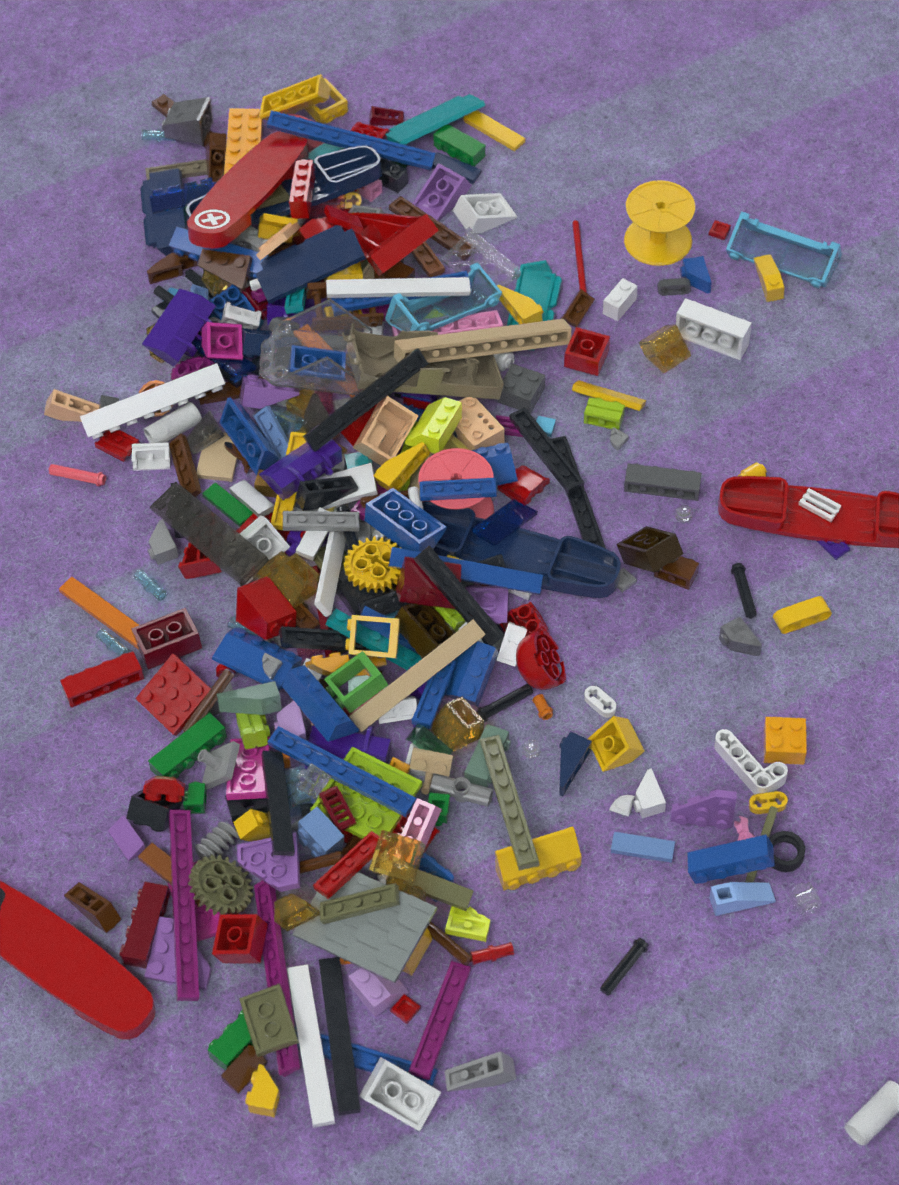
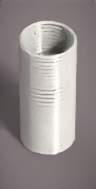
[144,402,202,443]
[845,1081,899,1146]

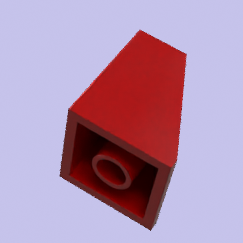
[236,576,296,640]

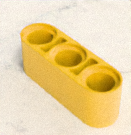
[773,596,832,634]

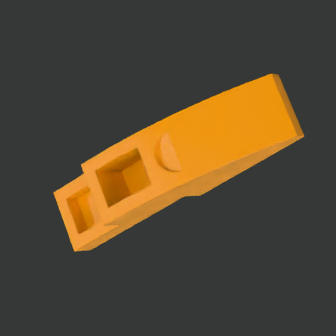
[305,652,387,676]

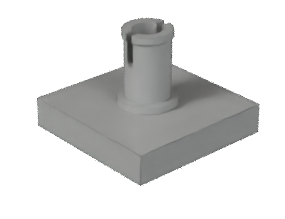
[198,741,240,790]

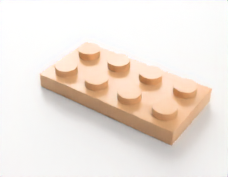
[256,222,301,260]

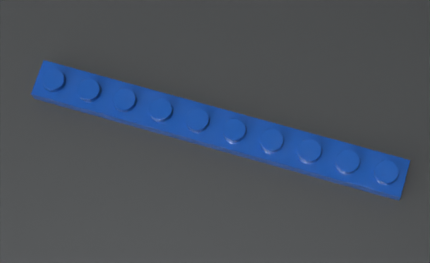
[267,110,436,171]

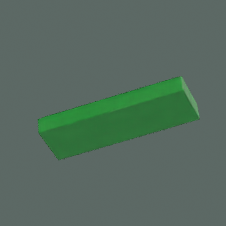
[202,482,253,527]

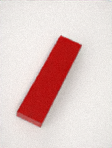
[313,831,387,899]

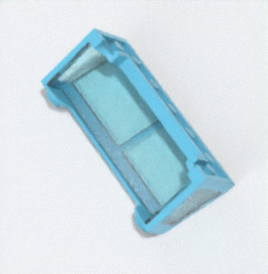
[726,211,842,288]
[385,262,502,331]

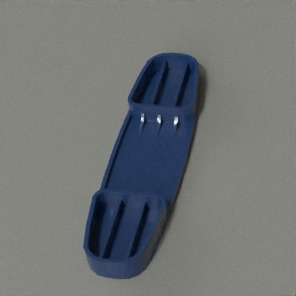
[186,146,382,226]
[422,501,621,599]

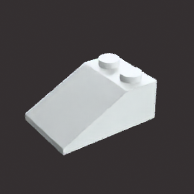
[453,193,517,234]
[359,1058,441,1131]

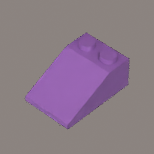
[412,163,472,221]

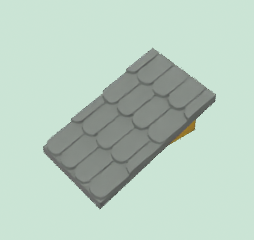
[292,865,437,983]

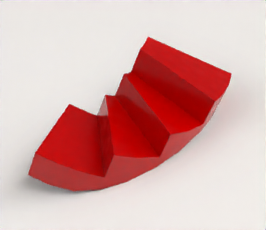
[292,212,439,276]

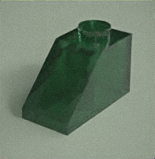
[406,724,453,755]

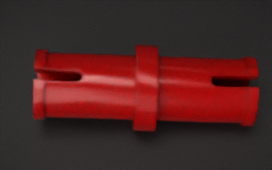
[470,942,514,965]

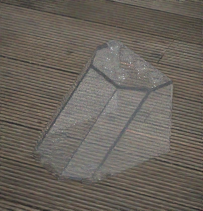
[259,299,373,395]

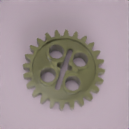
[188,854,254,915]

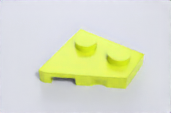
[445,906,491,942]

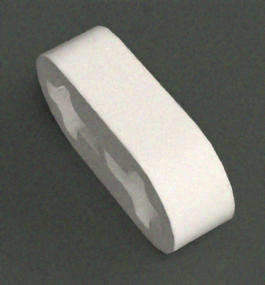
[584,686,616,718]

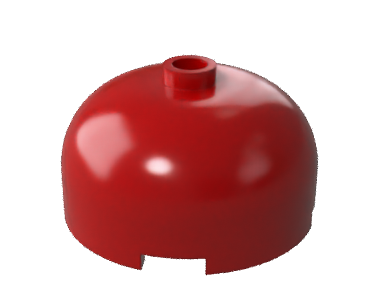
[516,630,566,690]

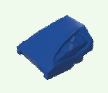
[208,285,255,321]

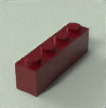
[120,881,171,969]

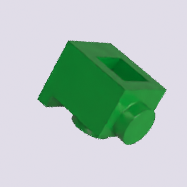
[183,782,207,814]
[428,793,450,826]

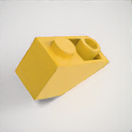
[233,809,271,842]
[245,1064,280,1118]

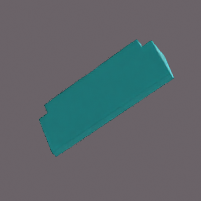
[385,94,486,145]
[506,260,562,351]

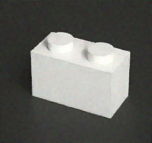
[603,278,637,321]

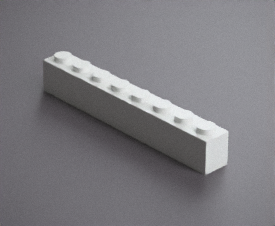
[80,363,225,439]

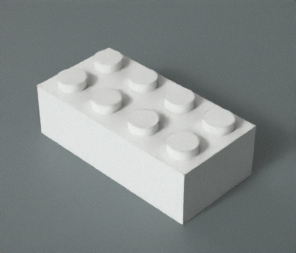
[675,298,752,360]

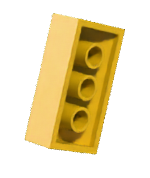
[259,74,330,121]
[495,826,582,891]

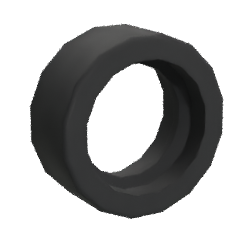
[769,831,806,872]

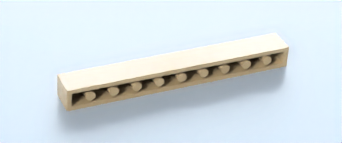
[394,319,572,363]

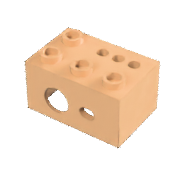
[353,396,418,466]
[452,397,504,450]

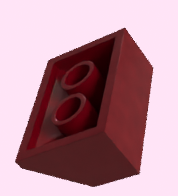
[396,556,461,609]
[131,608,202,670]

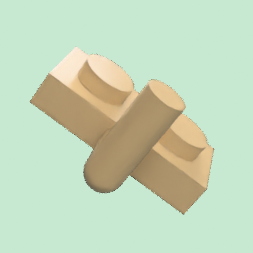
[410,748,453,795]

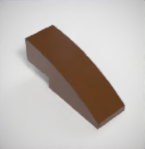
[147,253,198,285]

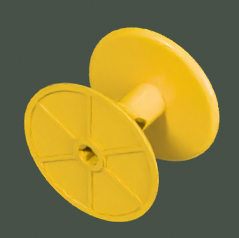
[624,180,695,266]

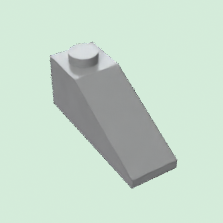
[445,1051,516,1092]

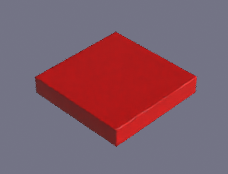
[324,205,363,234]

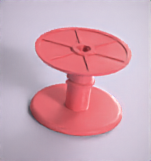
[418,448,494,520]

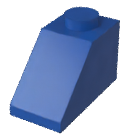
[680,256,712,294]

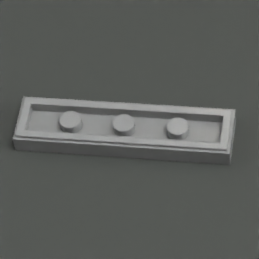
[283,511,359,532]

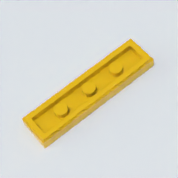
[463,110,525,152]
[572,380,646,411]

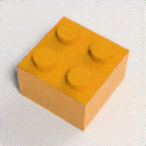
[764,717,807,765]

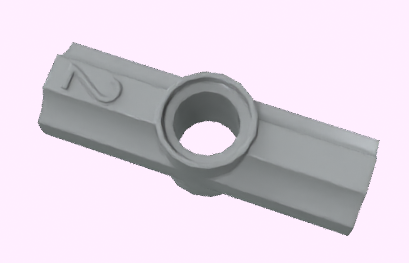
[430,774,493,807]

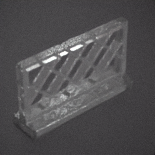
[441,227,521,297]

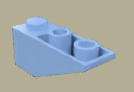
[709,882,776,916]

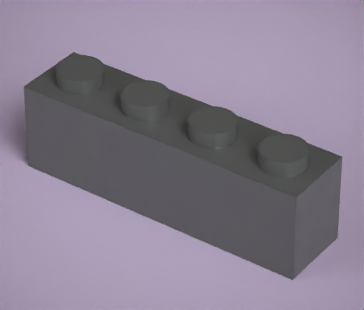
[624,463,702,501]

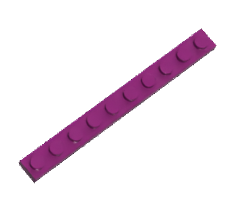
[169,810,199,1001]
[254,880,300,1077]

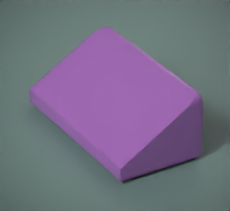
[108,816,146,861]

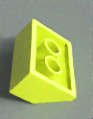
[405,397,462,454]

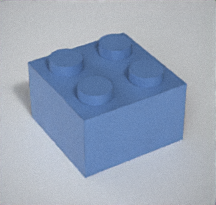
[297,807,344,858]

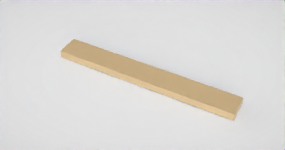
[349,619,486,733]

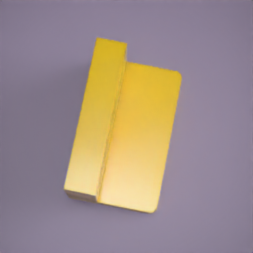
[258,213,298,244]

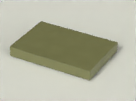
[239,984,299,1057]

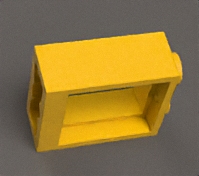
[305,78,348,124]
[345,615,400,658]

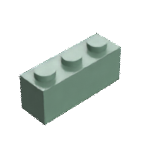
[464,724,511,788]

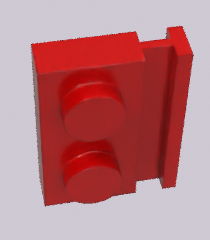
[94,430,140,462]

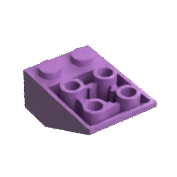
[240,375,299,409]

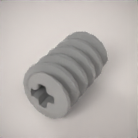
[195,822,240,860]

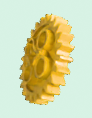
[344,536,401,593]

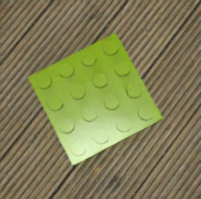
[310,747,423,841]

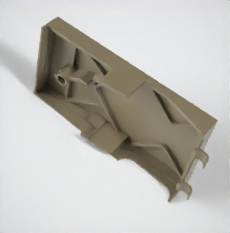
[342,323,504,400]

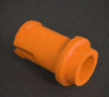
[532,694,553,720]

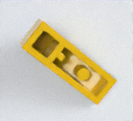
[753,254,785,302]
[496,285,543,324]
[373,442,430,491]

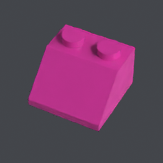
[202,322,243,360]

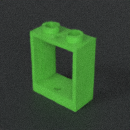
[324,651,388,713]

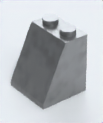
[162,97,213,145]

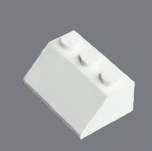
[218,516,290,584]

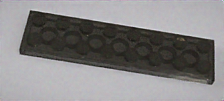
[149,482,269,586]

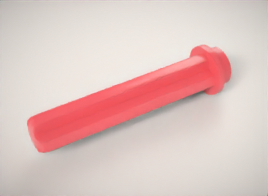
[48,464,106,487]

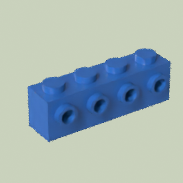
[687,834,775,884]

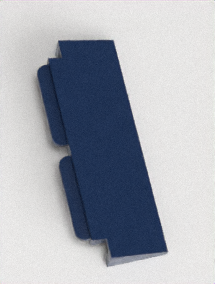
[140,168,188,256]
[255,225,366,304]

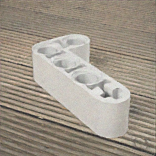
[714,729,788,795]

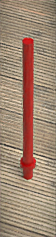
[572,220,587,293]

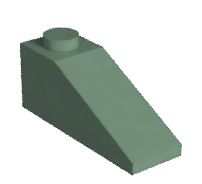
[217,681,282,715]

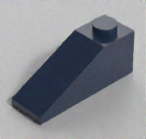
[559,731,592,797]

